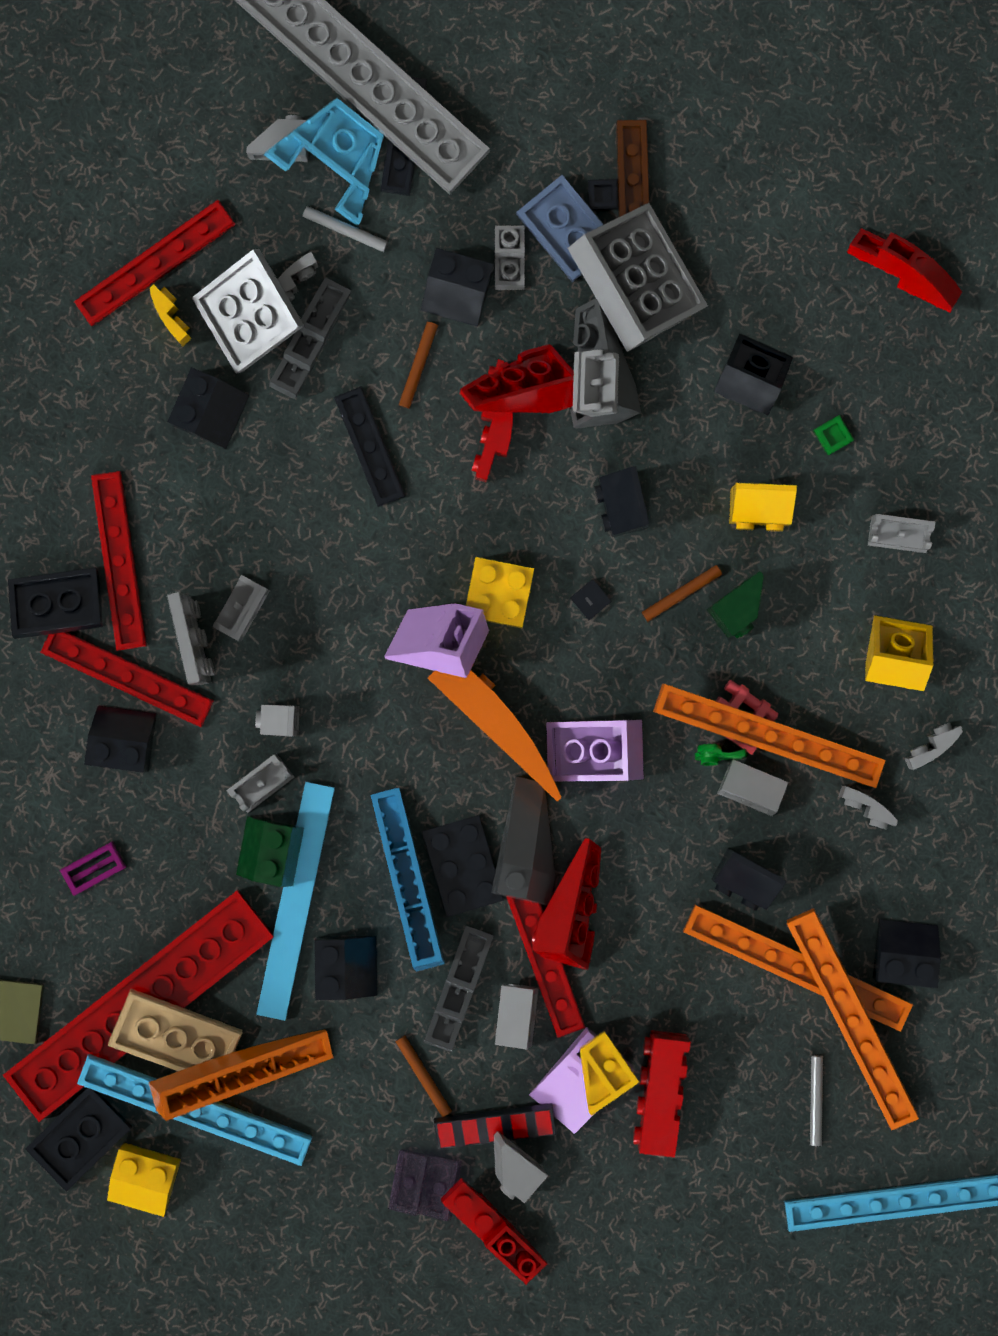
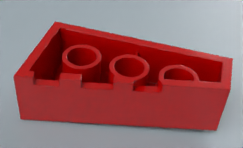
[633,1030,691,1158]

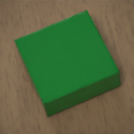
[813,415,854,456]

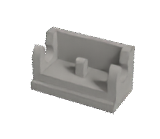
[573,350,619,417]
[868,514,935,553]
[213,575,270,642]
[226,754,294,813]
[717,759,789,816]
[495,984,539,1050]

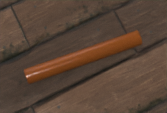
[399,321,438,409]
[641,565,722,622]
[395,1035,452,1117]

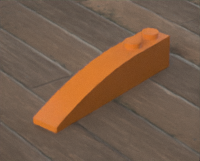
[428,664,562,802]
[149,1029,333,1121]

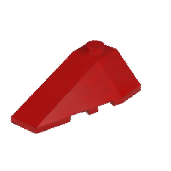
[460,344,574,413]
[532,838,601,970]

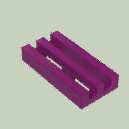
[60,841,127,896]

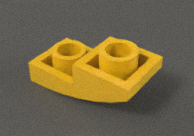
[149,284,191,346]

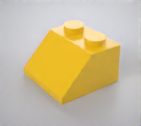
[729,483,797,532]
[865,615,933,691]
[107,1143,181,1217]

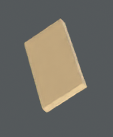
[108,989,242,1071]

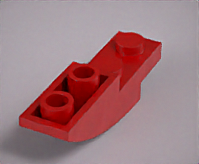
[847,228,962,313]
[471,359,513,483]
[440,1178,547,1285]

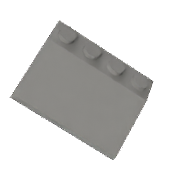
[568,203,708,352]

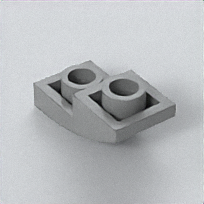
[495,226,525,290]
[277,252,319,302]
[905,723,963,770]
[838,786,898,829]

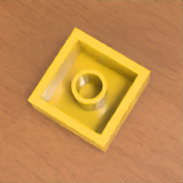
[466,557,534,628]

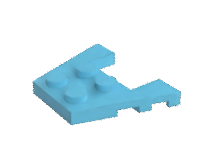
[264,98,384,225]

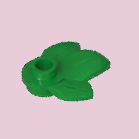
[694,744,748,766]

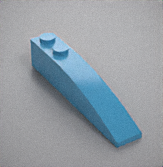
[371,788,445,972]

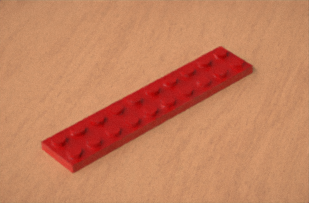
[3,890,274,1122]

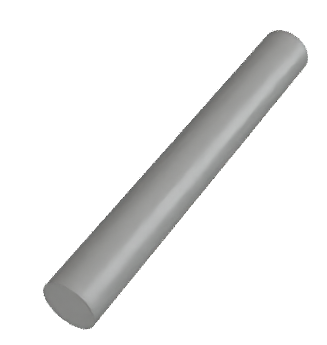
[303,206,388,252]
[810,1055,823,1146]

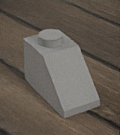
[246,115,309,162]
[255,705,300,737]
[494,1131,548,1203]

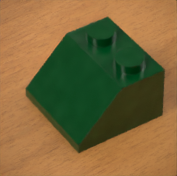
[706,571,764,638]
[236,816,304,887]

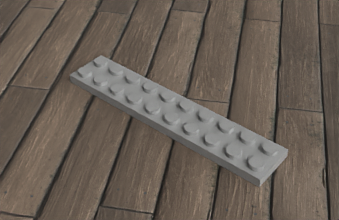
[235,0,490,195]

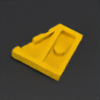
[580,1031,639,1116]

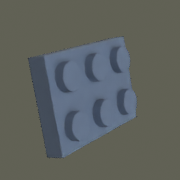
[516,175,603,283]

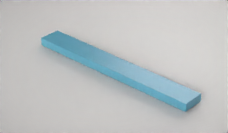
[256,782,335,1021]
[77,1054,312,1166]
[784,1174,998,1232]

